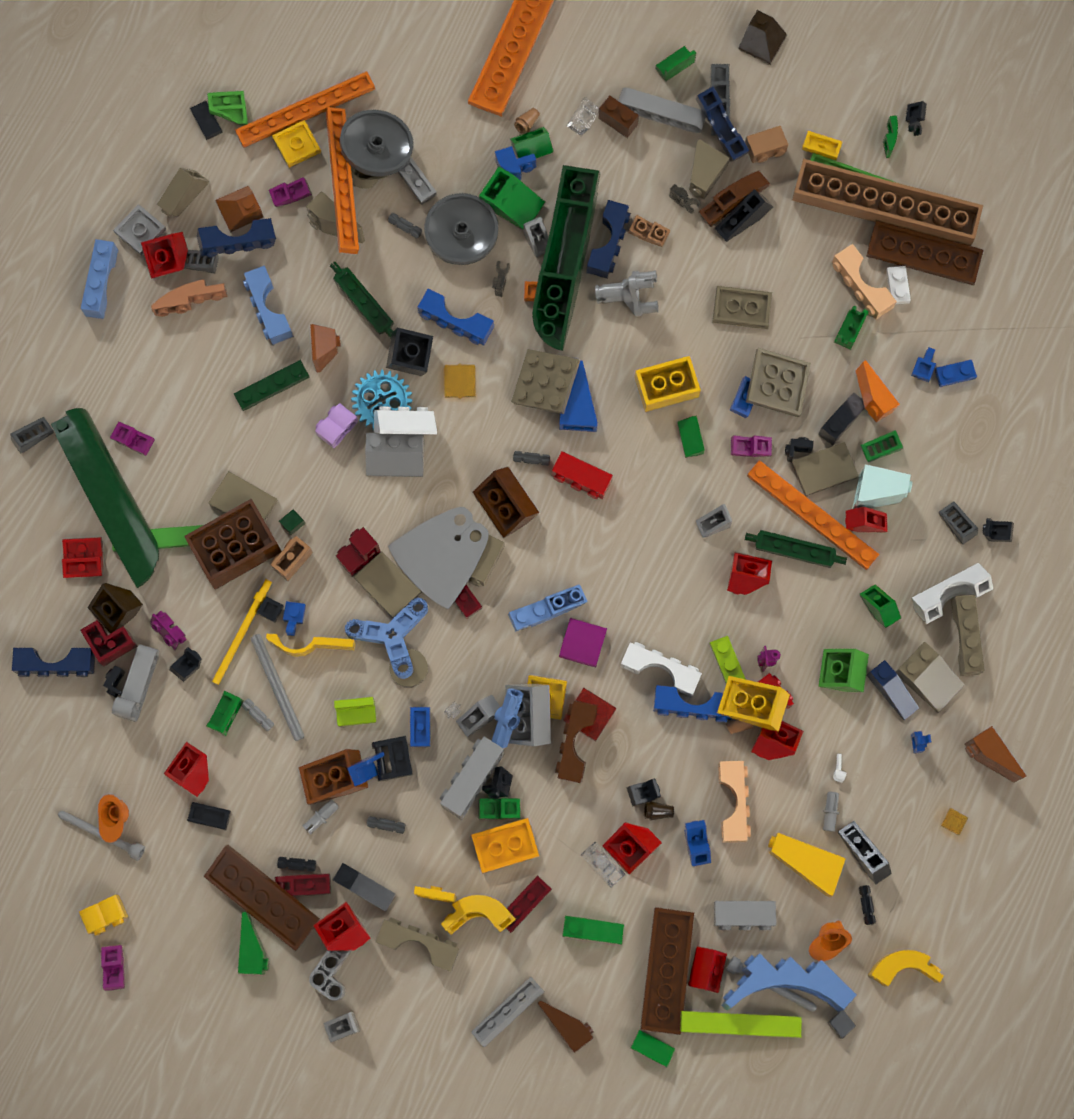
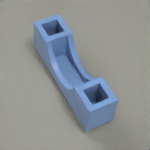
[81,239,118,319]
[243,265,293,345]

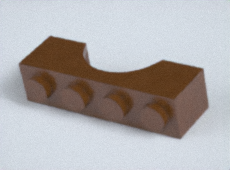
[555,700,598,783]

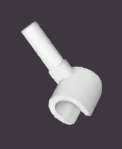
[833,754,846,783]

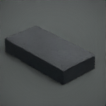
[190,100,223,140]
[187,802,231,830]

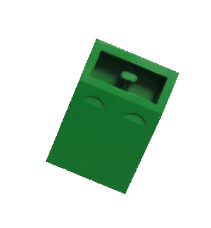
[479,167,546,230]

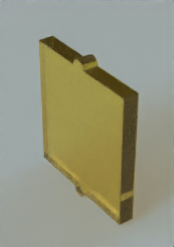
[444,363,476,399]

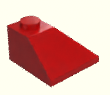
[141,232,188,279]
[727,552,772,595]
[751,721,803,760]
[164,741,209,797]
[602,822,662,875]
[313,902,371,951]

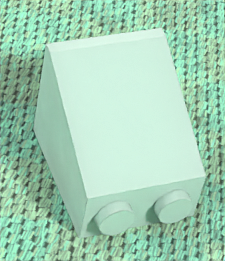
[852,464,913,509]

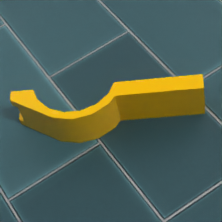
[266,633,355,657]

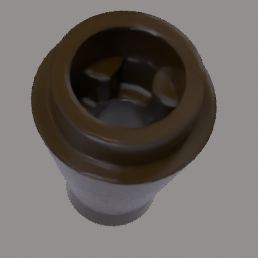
[644,801,674,821]

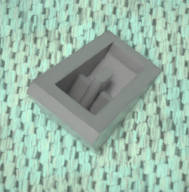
[524,217,549,257]
[696,504,732,538]
[324,1012,360,1043]

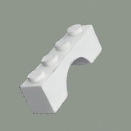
[912,563,993,624]
[620,642,702,698]

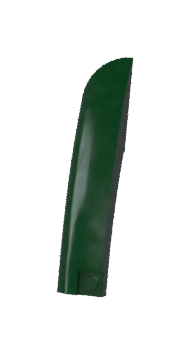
[532,165,601,351]
[51,408,159,588]

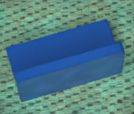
[347,752,385,786]

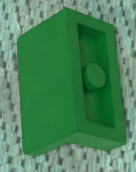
[655,46,696,81]
[510,127,553,158]

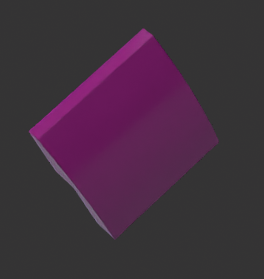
[559,618,607,668]

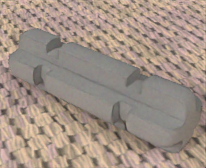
[242,699,274,731]

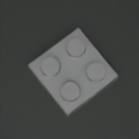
[113,204,167,255]

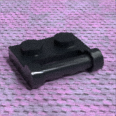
[371,736,413,782]

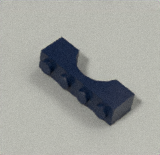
[696,86,749,163]
[587,200,631,279]
[196,218,276,257]
[12,648,95,677]

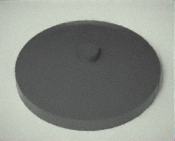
[339,110,414,176]
[424,193,499,265]

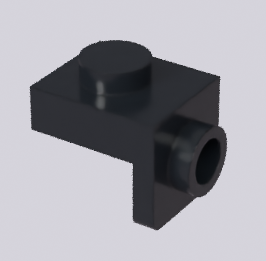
[785,437,814,462]
[983,518,1014,542]
[169,647,202,682]
[103,665,126,698]
[482,766,513,799]
[627,778,661,806]

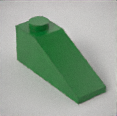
[238,912,269,975]
[562,916,624,945]

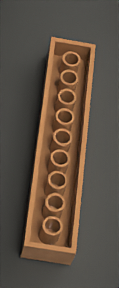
[792,159,983,246]

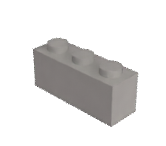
[714,901,776,930]

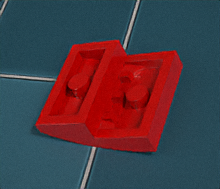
[62,537,103,578]

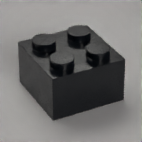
[386,327,433,376]

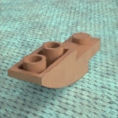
[151,280,228,317]

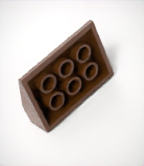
[184,499,282,590]

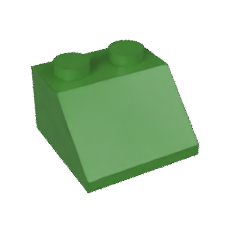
[818,649,869,692]

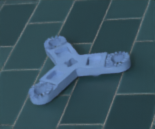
[345,597,428,679]

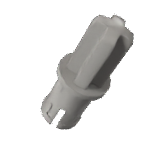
[823,792,839,832]
[302,800,339,834]

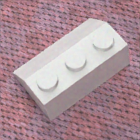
[374,406,437,434]

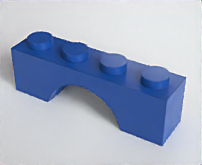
[417,288,494,346]
[653,685,732,723]

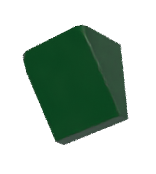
[279,509,306,535]

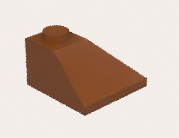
[215,185,264,232]
[310,324,341,372]

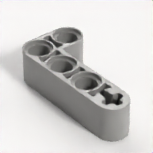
[112,645,159,722]
[309,922,365,1001]

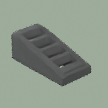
[184,250,219,273]
[10,417,54,454]
[939,501,978,544]

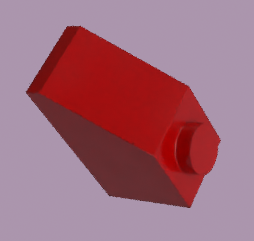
[845,507,888,532]

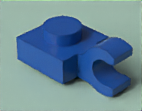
[911,347,936,382]
[283,601,306,637]
[911,731,932,754]

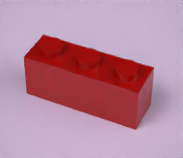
[551,451,613,500]

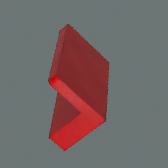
[688,947,727,993]

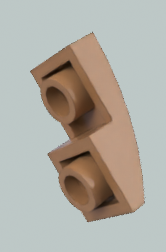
[628,215,671,247]

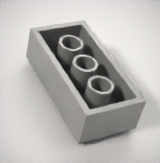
[440,737,504,820]

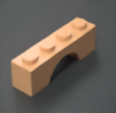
[832,244,897,320]
[718,761,751,843]

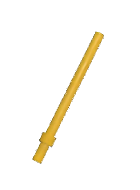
[212,579,272,685]

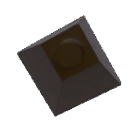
[739,10,787,65]
[87,583,143,634]

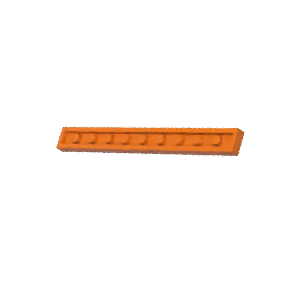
[326,107,359,254]

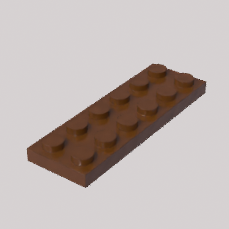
[866,221,984,286]
[203,845,320,951]
[640,907,694,1035]

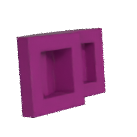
[269,177,312,207]
[110,422,155,456]
[731,435,772,457]
[101,945,125,991]

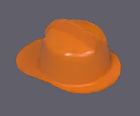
[98,794,129,843]
[809,920,852,961]

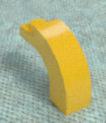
[441,895,516,935]
[868,950,944,987]

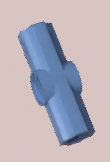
[492,688,523,748]

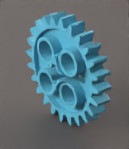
[351,370,413,430]

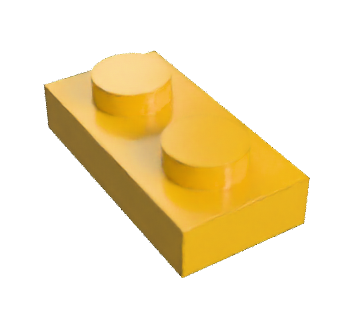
[802,131,843,160]

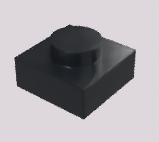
[257,596,284,623]

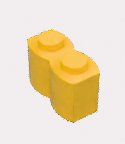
[79,895,128,936]

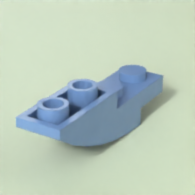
[508,584,588,632]

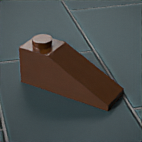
[538,1001,594,1053]

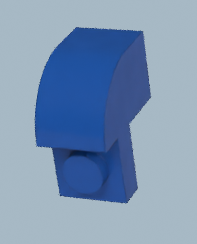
[495,146,536,180]
[684,820,711,867]

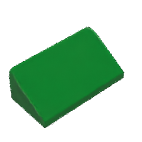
[677,415,705,458]
[630,1030,675,1067]

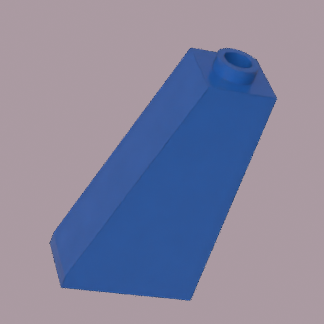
[559,358,598,432]

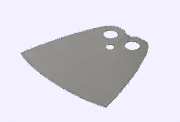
[388,507,489,609]

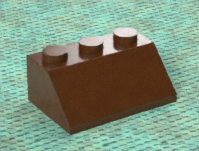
[473,467,539,538]

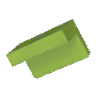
[334,697,377,726]

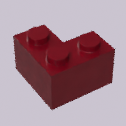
[336,527,381,577]
[80,620,138,666]

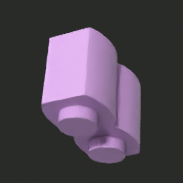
[315,403,358,449]

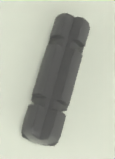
[388,213,422,238]
[513,451,550,466]
[367,816,406,834]

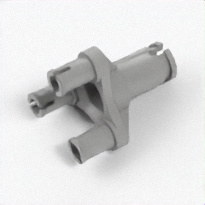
[595,270,659,316]

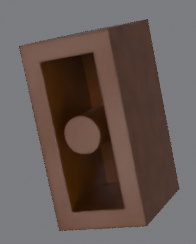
[598,95,639,138]

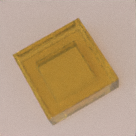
[941,808,968,835]

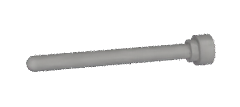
[58,811,145,861]
[726,956,817,1012]

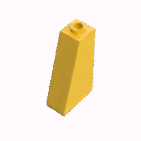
[768,833,846,897]

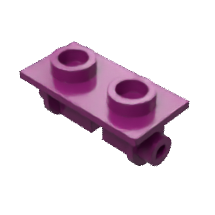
[150,611,186,650]
[757,646,781,672]

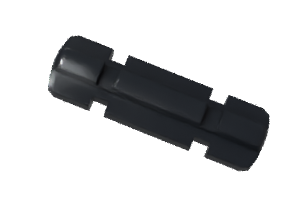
[277,856,316,872]
[859,885,876,925]

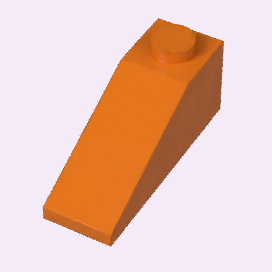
[856,360,900,422]

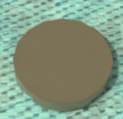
[389,649,428,688]

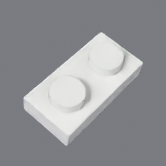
[886,266,911,304]

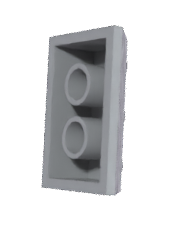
[365,433,424,477]
[505,684,551,746]

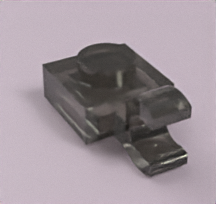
[669,184,700,214]
[492,261,510,297]

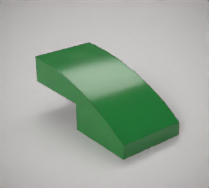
[883,115,898,158]
[478,798,520,819]

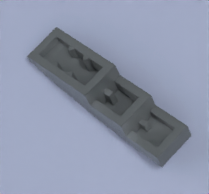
[711,64,730,136]

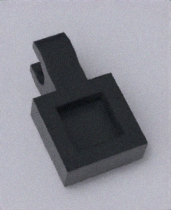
[905,101,927,136]

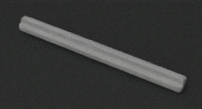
[251,634,304,741]

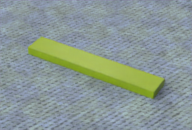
[680,1011,802,1038]

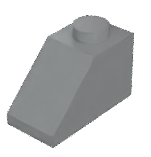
[456,695,500,737]

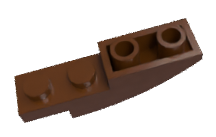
[699,171,770,227]

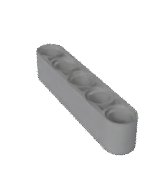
[618,88,706,133]

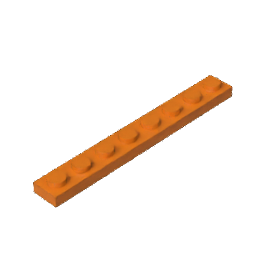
[235,71,375,148]
[747,460,879,570]

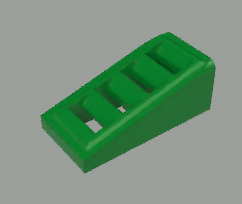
[861,430,904,463]

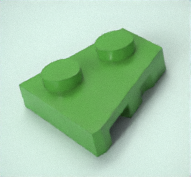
[207,91,248,126]

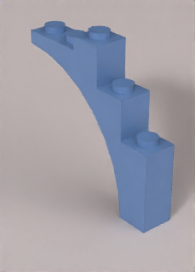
[721,953,856,1012]

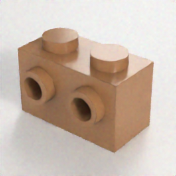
[745,125,788,163]
[271,536,313,581]

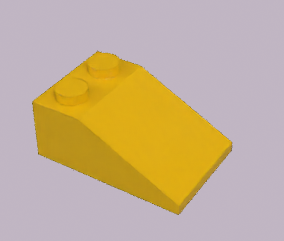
[717,676,790,731]

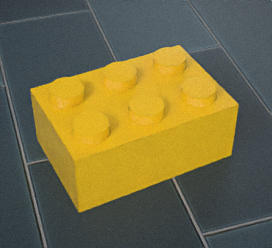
[634,356,701,412]

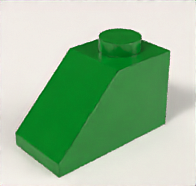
[860,584,901,628]

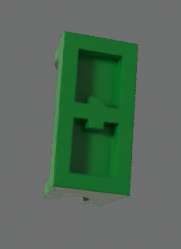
[834,306,869,350]
[206,691,244,736]

